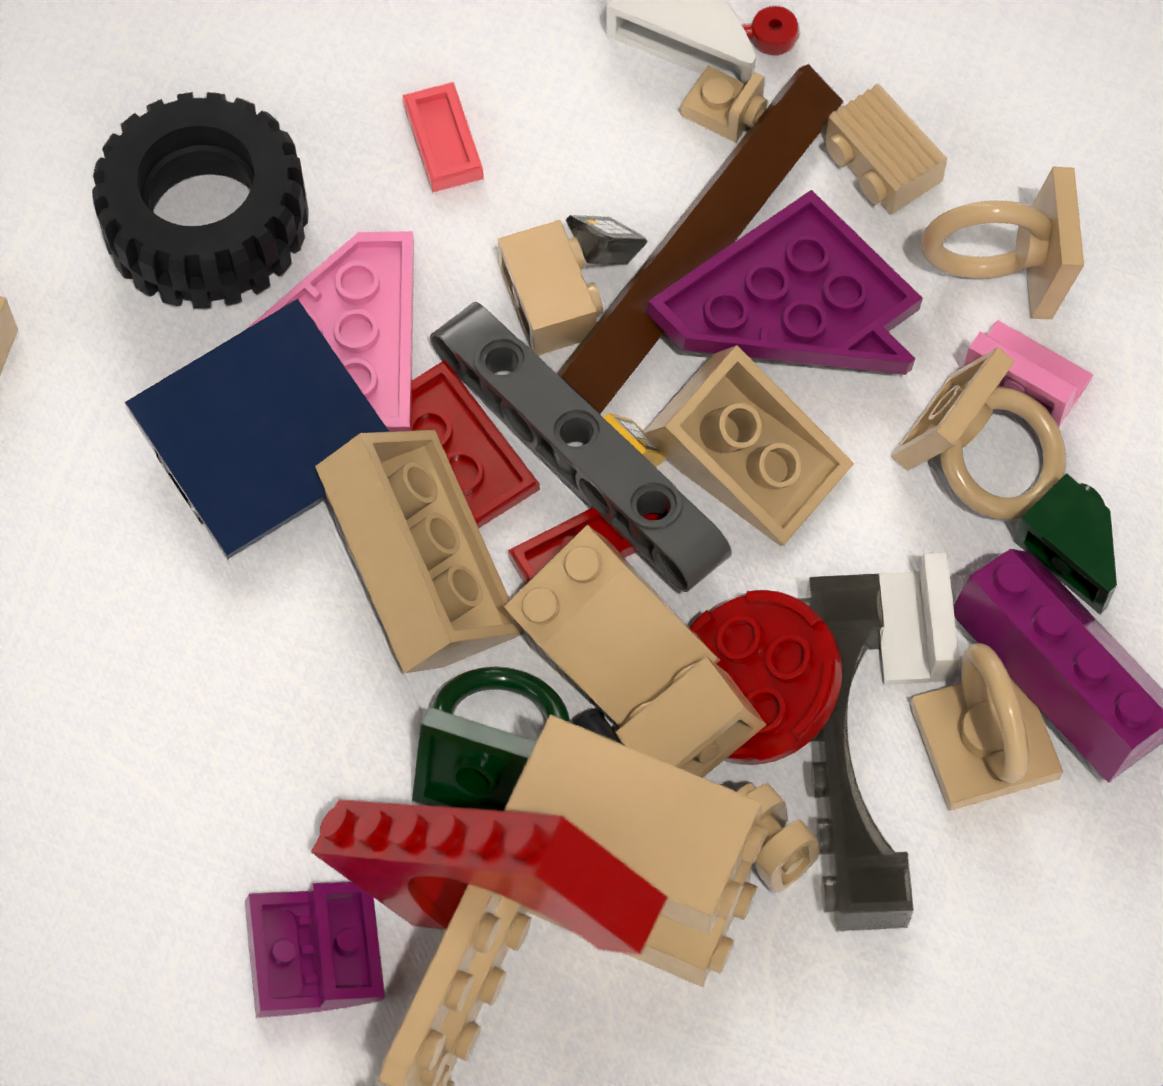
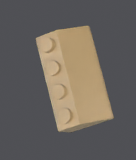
[315,430,524,673]

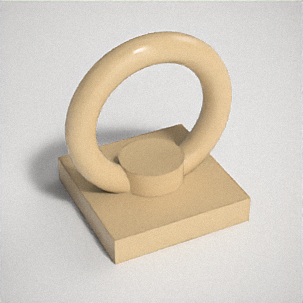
[921,166,1084,319]
[891,347,1066,520]
[910,643,1063,811]

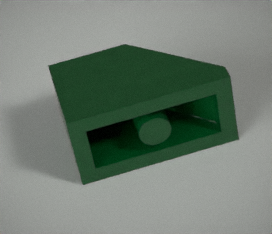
[1014,473,1117,615]

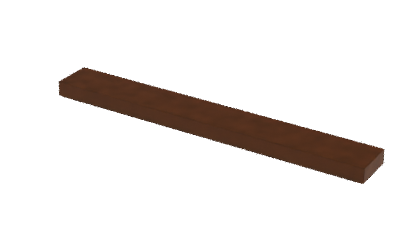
[557,64,844,414]

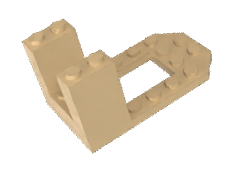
[378,715,767,1086]

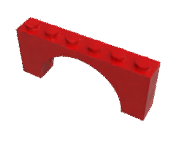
[311,800,668,955]

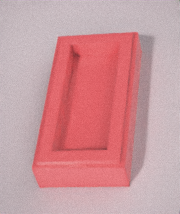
[402,82,484,193]

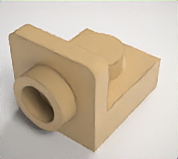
[681,66,768,143]

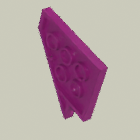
[646,189,923,375]

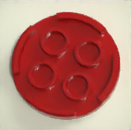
[690,590,842,765]

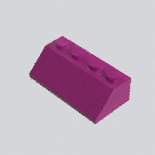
[953,549,1163,783]

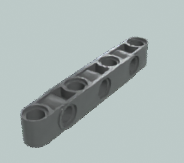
[430,302,732,592]

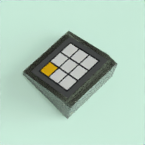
[566,215,647,265]

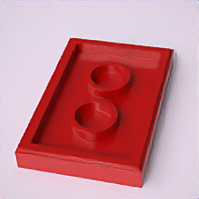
[411,360,540,528]

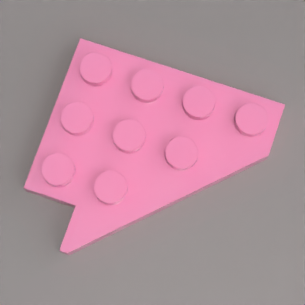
[247,231,414,432]

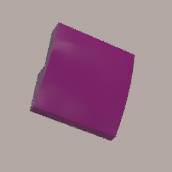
[245,882,385,1018]

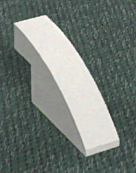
[606,0,756,84]

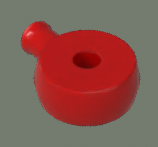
[741,6,800,56]

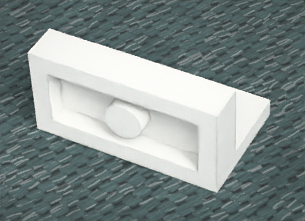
[873,552,960,685]

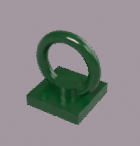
[412,667,570,811]

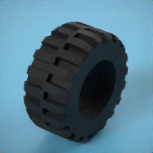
[92,92,309,308]

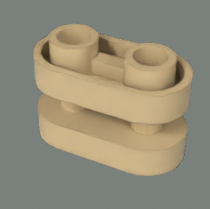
[737,783,819,893]

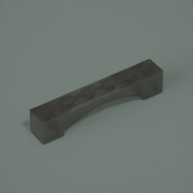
[797,573,914,932]

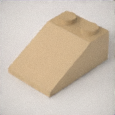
[642,345,854,546]
[504,525,720,727]

